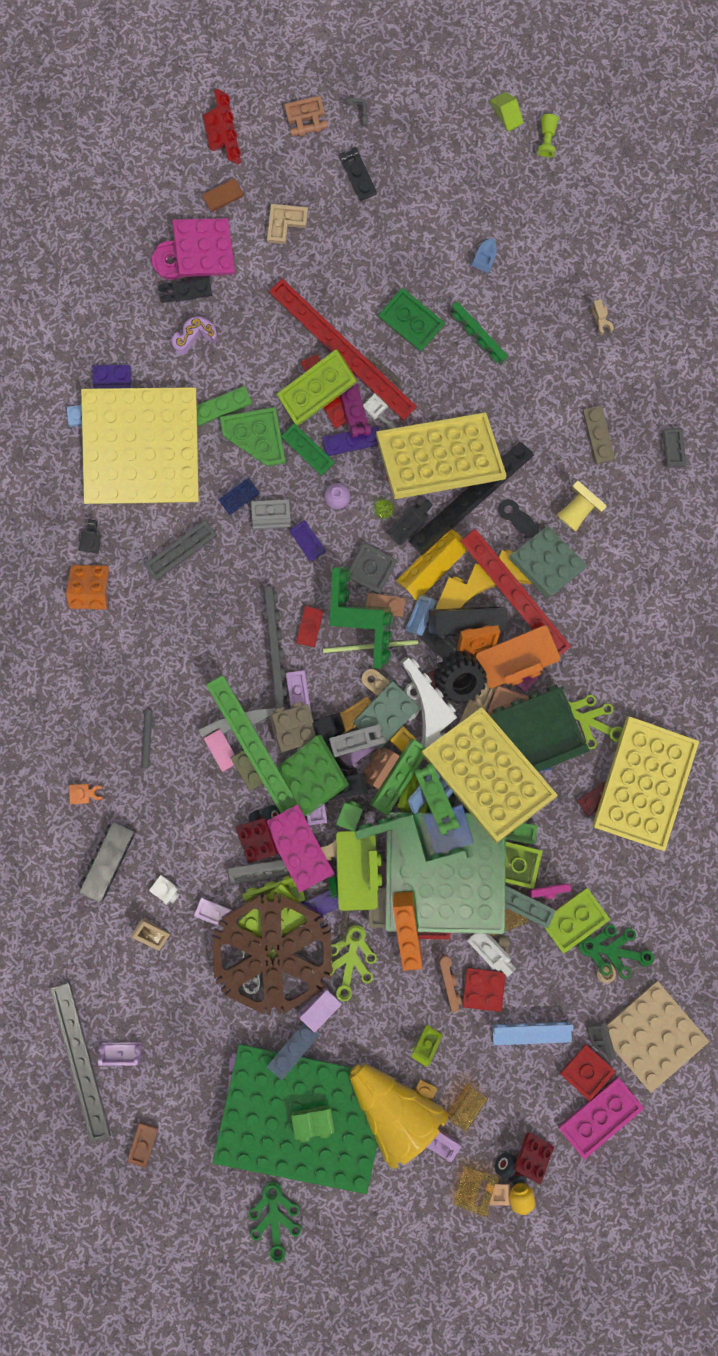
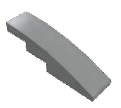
[198,708,275,738]

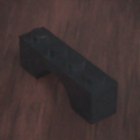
[312,712,358,777]

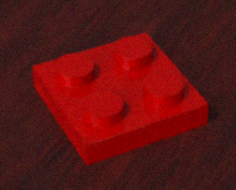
[462,968,506,1012]
[560,1044,616,1101]

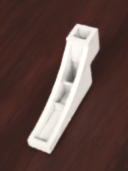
[400,657,457,748]

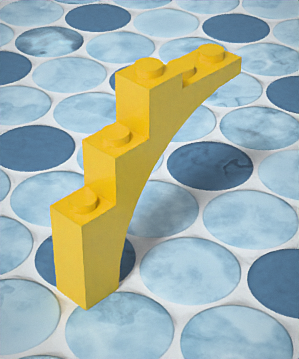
[436,550,534,609]

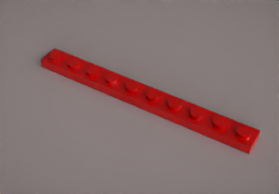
[269,278,417,421]

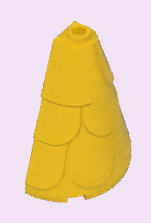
[349,1063,449,1169]

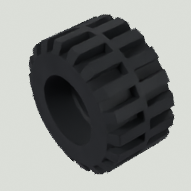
[434,651,487,704]

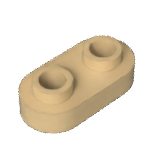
[362,669,390,696]

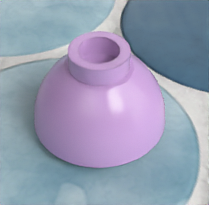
[324,483,350,509]

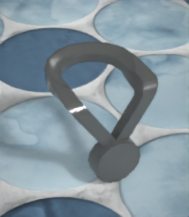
[343,98,368,127]

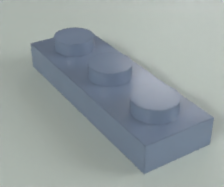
[267,1023,319,1080]

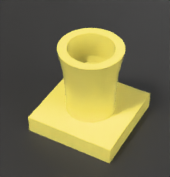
[556,481,607,532]

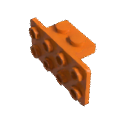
[476,625,560,688]

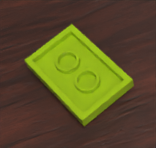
[543,887,610,954]

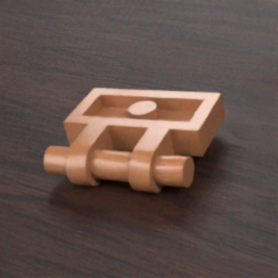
[284,96,328,137]

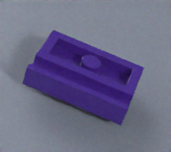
[93,365,131,389]

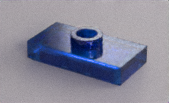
[218,478,260,516]

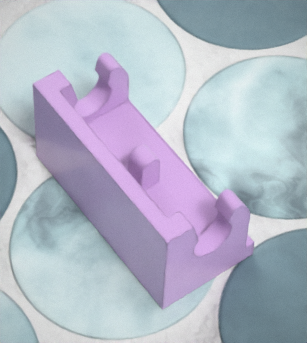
[297,987,342,1033]
[98,1042,141,1066]
[427,1128,462,1162]

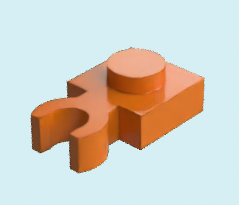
[69,784,104,804]

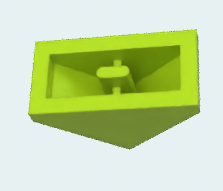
[489,92,524,132]

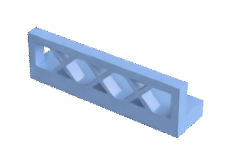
[492,1021,573,1045]

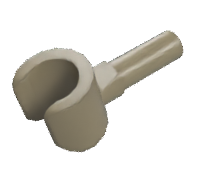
[498,936,510,955]

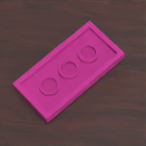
[267,805,334,892]
[558,1076,644,1160]

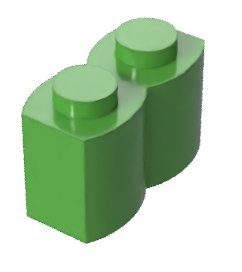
[291,1105,335,1142]

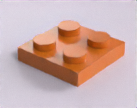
[456,625,500,655]

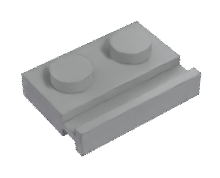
[251,499,291,530]

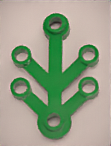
[579,925,654,980]
[248,1181,302,1263]

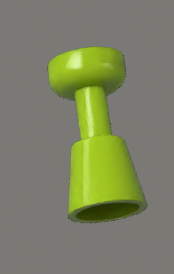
[537,114,559,158]

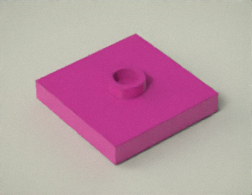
[527,883,571,899]

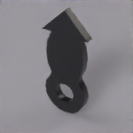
[498,499,539,538]

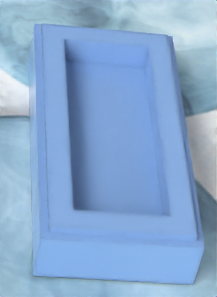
[405,596,437,636]

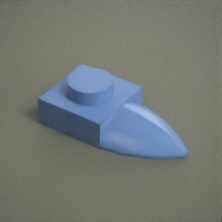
[471,238,497,273]

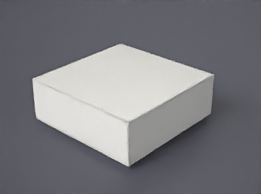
[363,393,388,420]

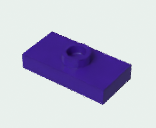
[289,520,326,562]

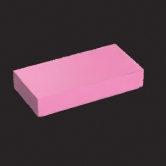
[204,729,235,772]

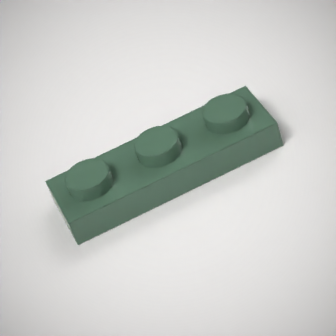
[505,886,556,928]

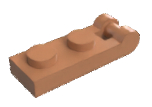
[439,955,462,1013]

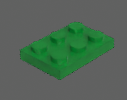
[378,287,445,353]

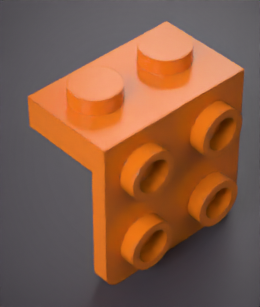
[66,565,109,610]

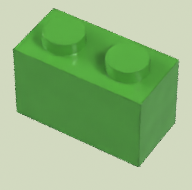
[336,800,363,832]

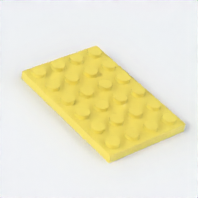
[376,412,506,499]
[421,707,558,844]
[592,716,699,851]

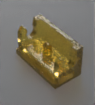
[448,1082,488,1132]

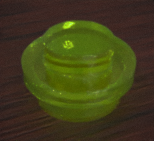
[375,500,394,519]

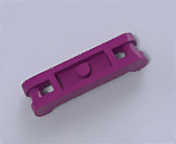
[340,374,371,438]

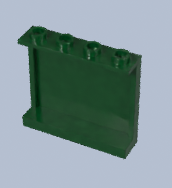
[490,684,589,772]

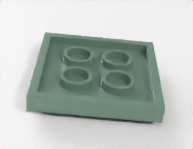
[508,526,588,599]

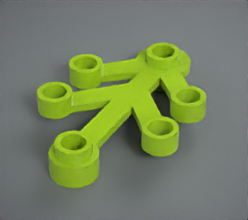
[567,695,623,749]
[329,925,377,1001]

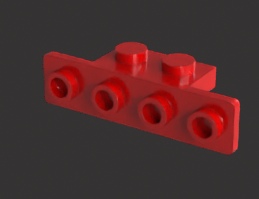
[203,89,241,165]

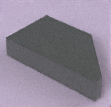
[587,1023,616,1060]

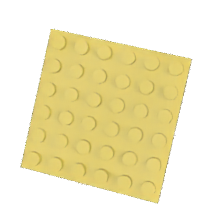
[81,388,199,504]

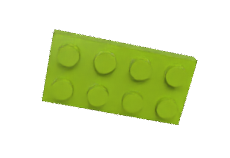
[277,350,358,426]

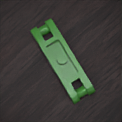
[414,763,460,835]

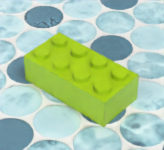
[505,841,543,889]

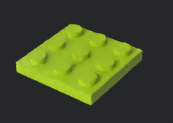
[238,882,321,963]

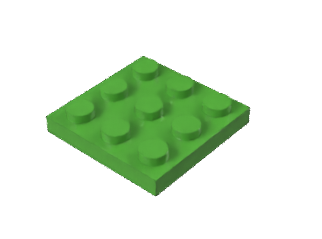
[278,735,349,816]

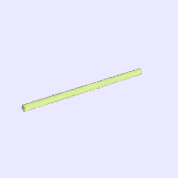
[323,639,418,653]

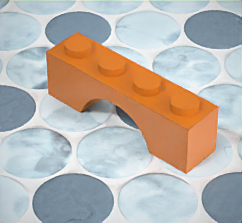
[393,891,422,971]

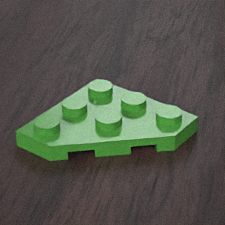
[220,407,286,467]

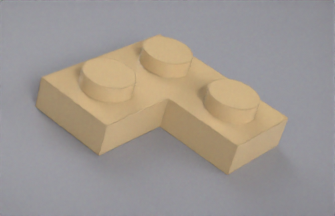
[267,204,308,244]

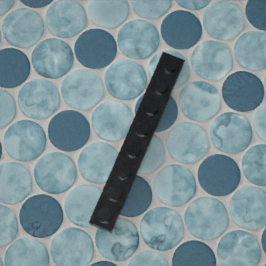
[409,442,534,555]

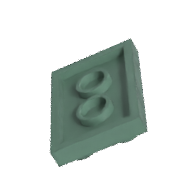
[352,681,420,749]

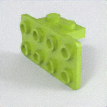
[336,831,382,911]

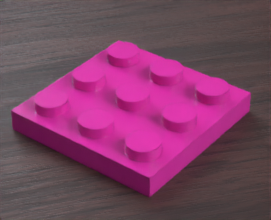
[172,218,235,277]

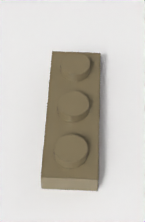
[583,405,615,465]

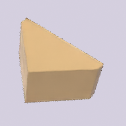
[131,918,170,951]

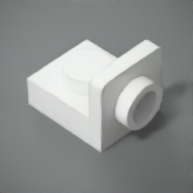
[149,875,180,905]

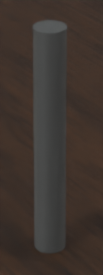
[142,710,152,768]

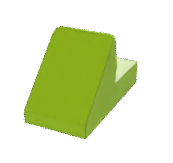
[410,1025,443,1067]

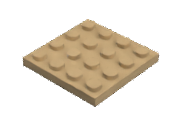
[607,980,710,1093]

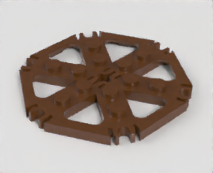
[212,892,332,1015]

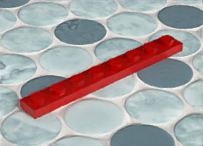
[460,528,571,656]

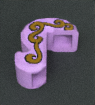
[171,316,218,354]

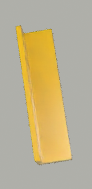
[396,529,467,601]

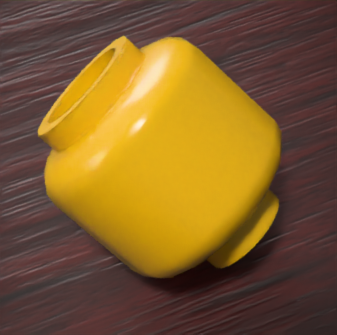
[509,1183,536,1215]

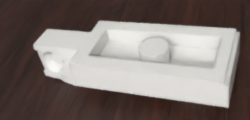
[467,933,516,977]

